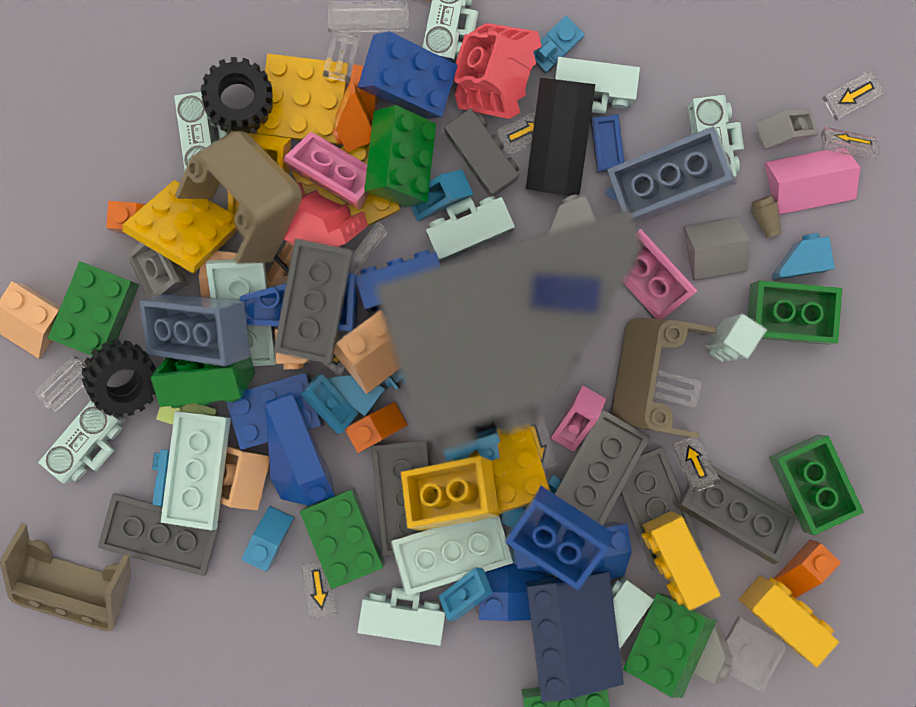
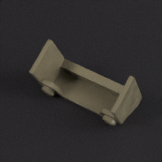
[175,131,302,264]
[611,317,717,438]
[0,523,131,631]

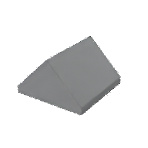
[683,217,749,280]
[127,242,189,298]

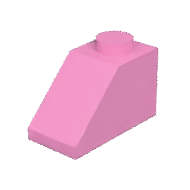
[550,385,606,452]

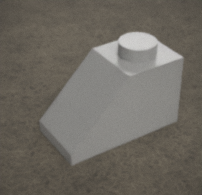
[756,108,818,149]
[548,194,595,234]
[694,617,732,684]

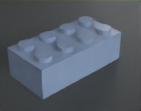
[607,126,737,223]
[140,293,250,366]

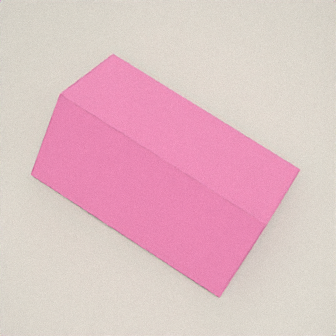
[284,132,370,210]
[765,146,860,215]
[623,229,697,319]

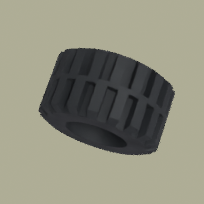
[201,57,273,134]
[81,340,157,417]

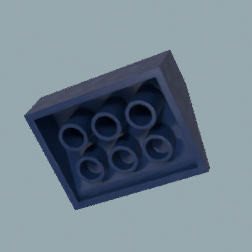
[526,571,624,702]

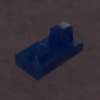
[530,273,601,313]

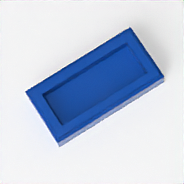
[591,114,625,173]

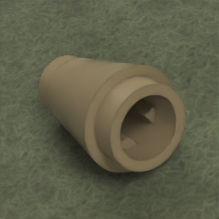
[751,195,782,238]

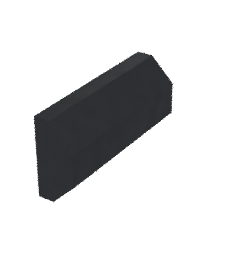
[526,77,596,195]

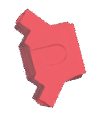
[453,23,542,119]
[284,182,368,247]

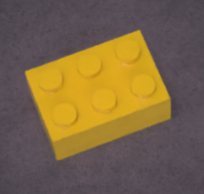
[401,456,499,531]
[641,511,721,611]
[738,575,839,667]

